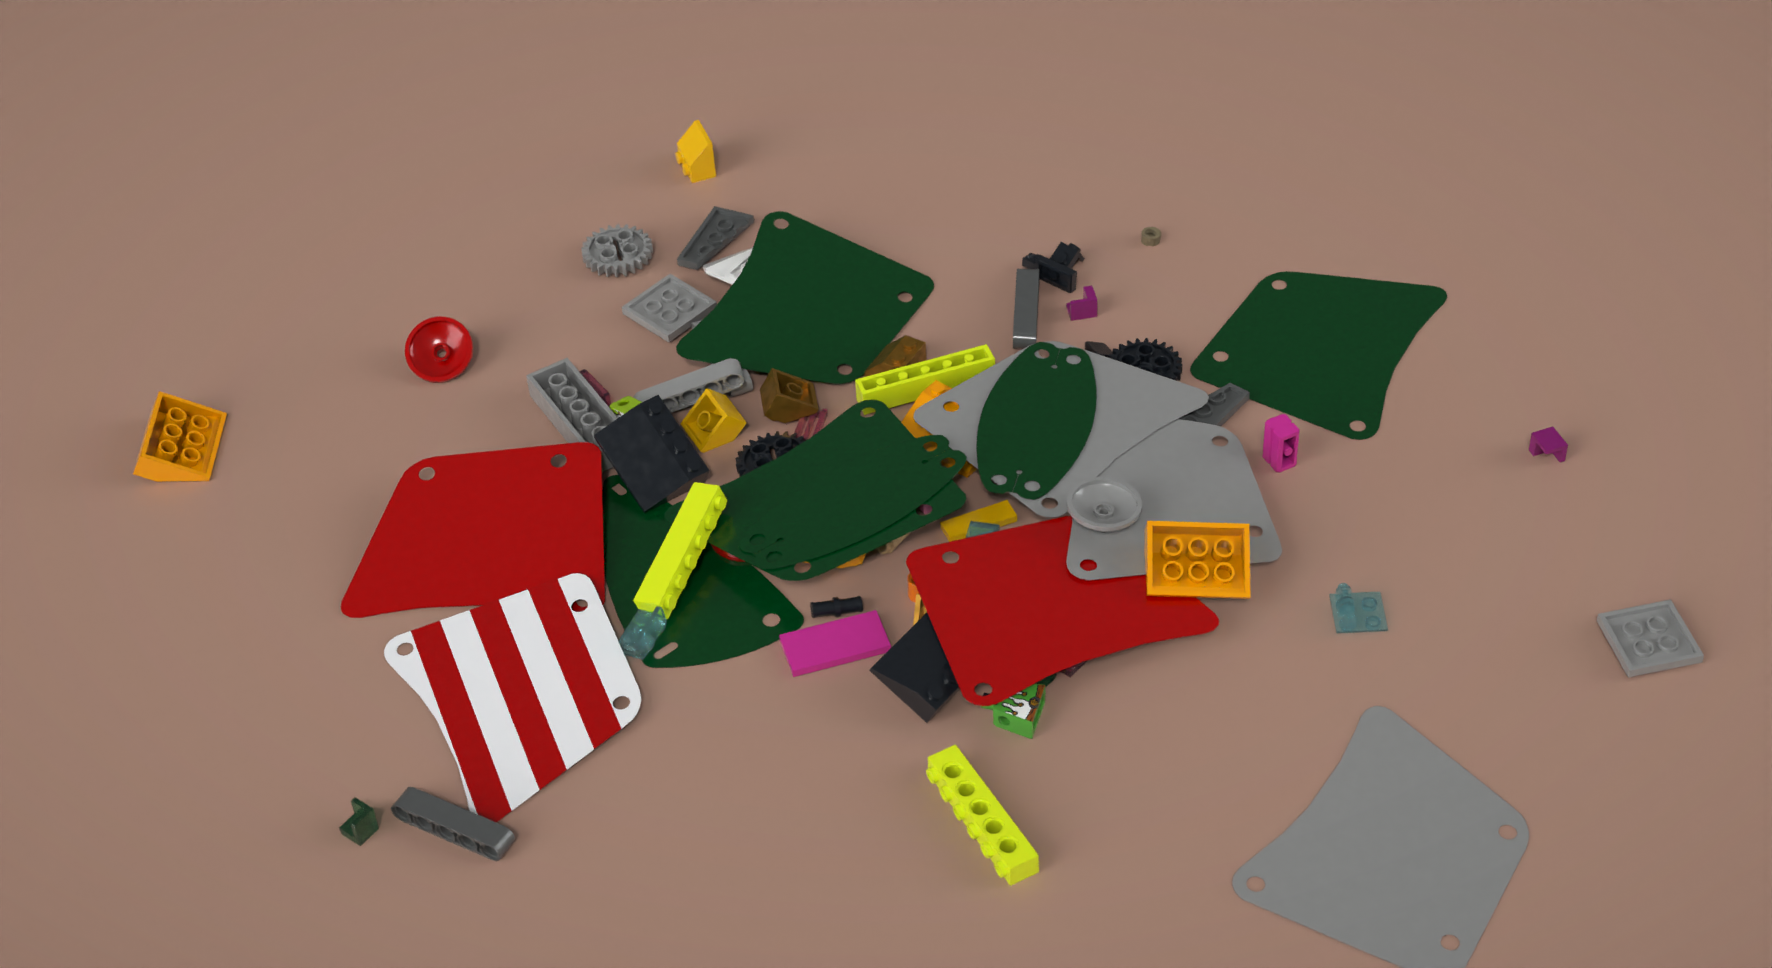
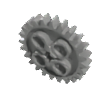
[581,224,653,277]

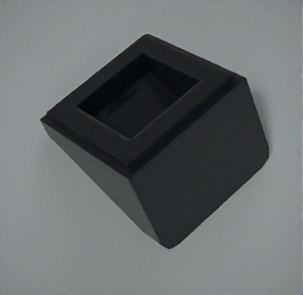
[1085,341,1113,357]

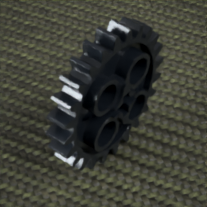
[1108,338,1183,381]
[735,431,804,477]

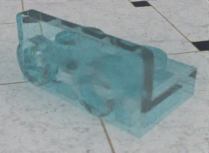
[618,606,667,660]

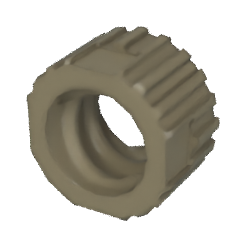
[1141,227,1161,246]

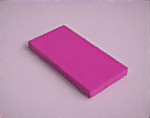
[779,610,891,677]

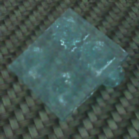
[1329,583,1388,633]

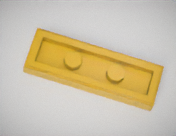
[940,500,1017,542]

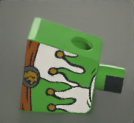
[981,684,1045,739]

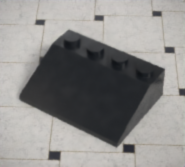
[594,395,710,513]
[869,613,960,723]

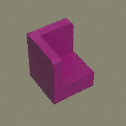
[1066,285,1097,321]
[1529,426,1568,462]

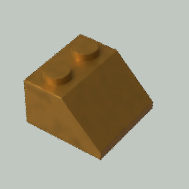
[864,335,926,377]
[760,368,819,423]

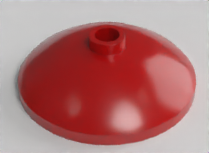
[405,316,473,383]

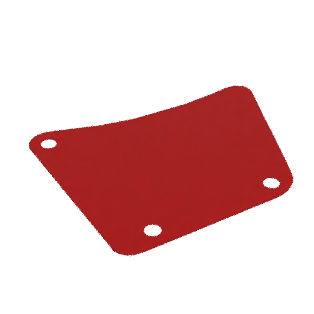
[341,442,605,618]
[906,515,1219,706]

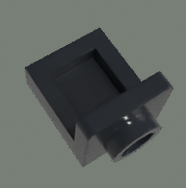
[1050,242,1085,269]

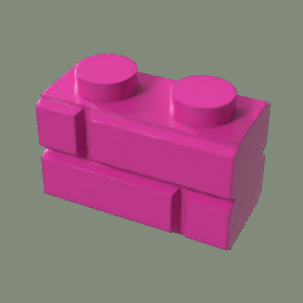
[1262,414,1300,473]

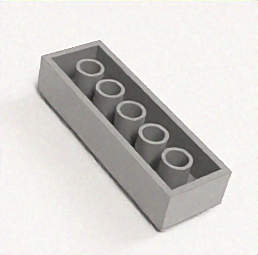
[526,358,618,472]

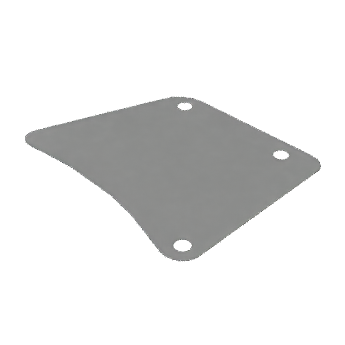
[913,341,1209,517]
[1066,419,1282,580]
[1232,706,1529,968]

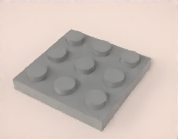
[622,274,717,342]
[1597,599,1704,677]

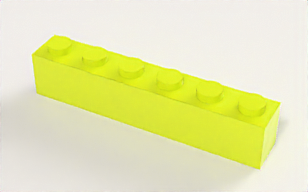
[855,344,995,415]
[633,482,728,619]

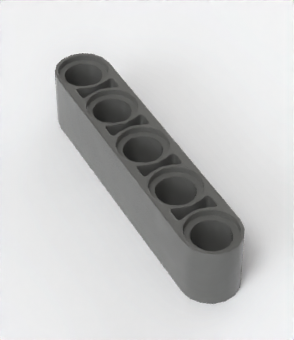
[1013,269,1039,349]
[391,787,515,861]

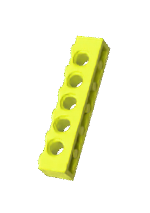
[926,744,1039,886]

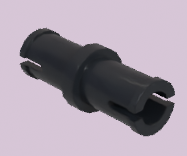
[810,596,863,618]

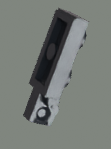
[1022,253,1077,293]

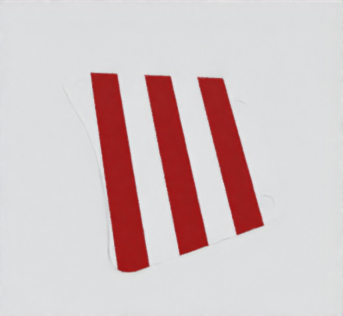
[384,573,641,822]

